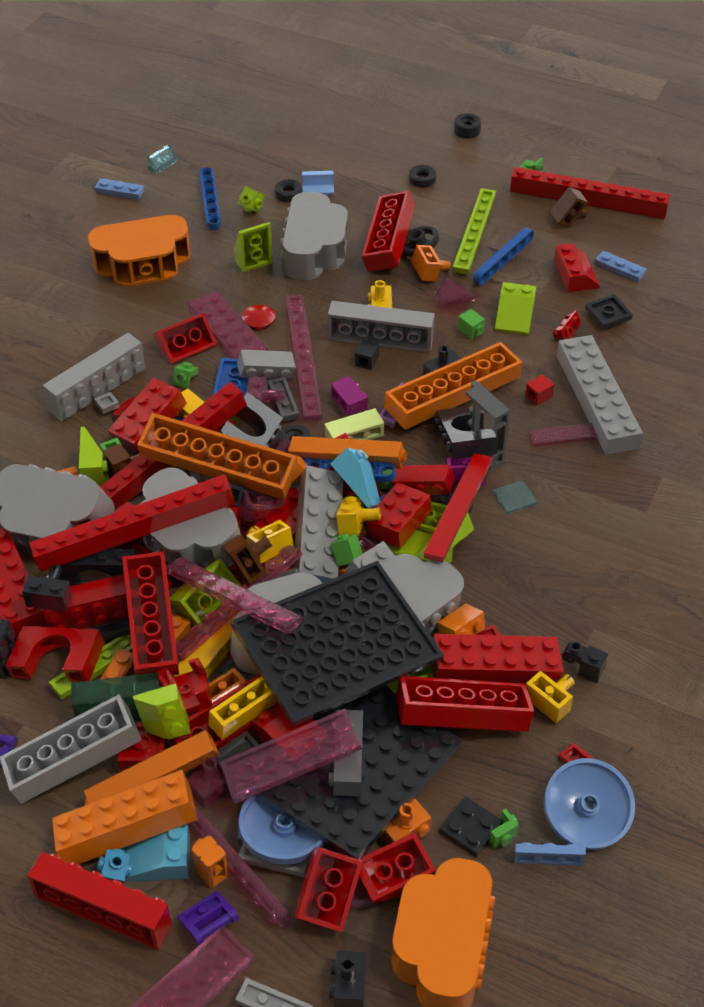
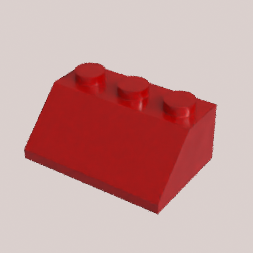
[554,243,600,292]
[152,312,217,364]
[293,847,363,932]

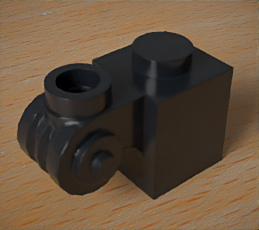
[562,641,609,683]

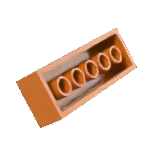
[53,770,198,864]

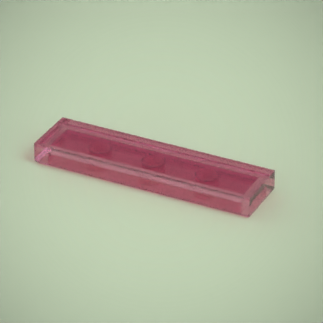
[529,423,598,447]

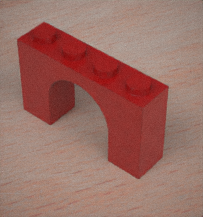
[5,626,105,683]

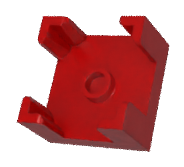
[157,657,213,714]
[118,723,169,772]

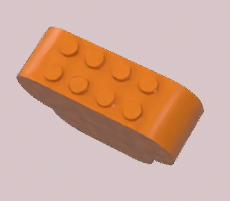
[88,215,191,286]
[392,858,495,1007]

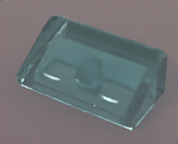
[147,143,178,174]

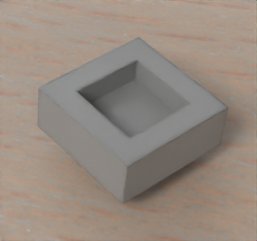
[94,392,119,414]

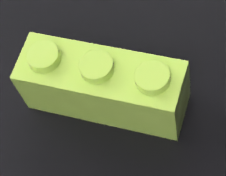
[325,408,384,440]

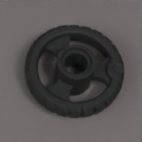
[402,226,439,257]

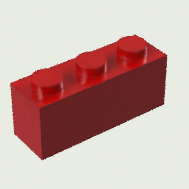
[391,465,455,495]

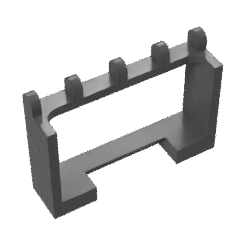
[466,381,510,470]

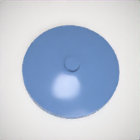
[543,758,635,850]
[239,794,325,864]

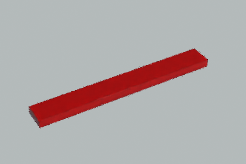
[423,453,492,563]

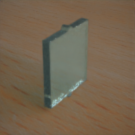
[493,480,537,514]

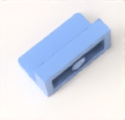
[302,171,334,195]

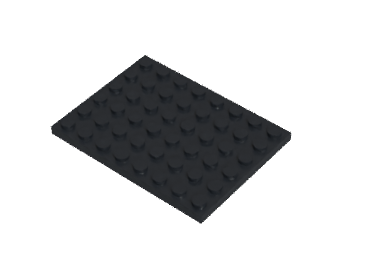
[230,561,444,727]
[248,689,463,860]

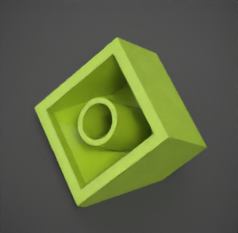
[133,684,190,739]

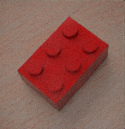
[366,482,432,549]

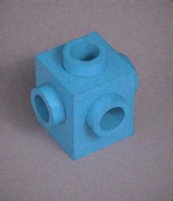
[97,849,132,883]

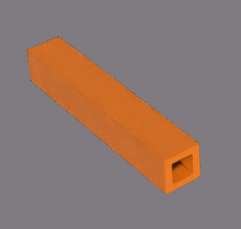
[288,436,407,469]
[84,730,219,805]

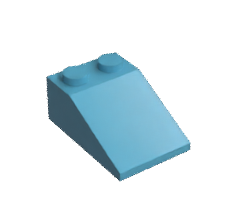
[330,448,381,508]
[121,824,190,882]

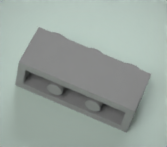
[237,350,296,379]

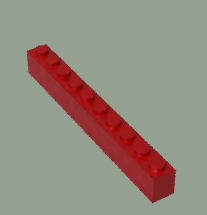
[510,167,670,219]
[100,382,247,512]
[30,474,235,572]

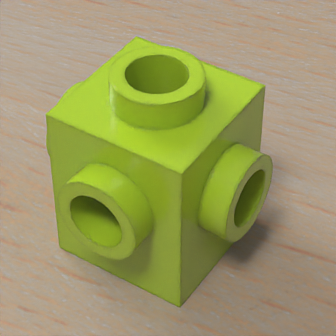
[238,186,265,213]

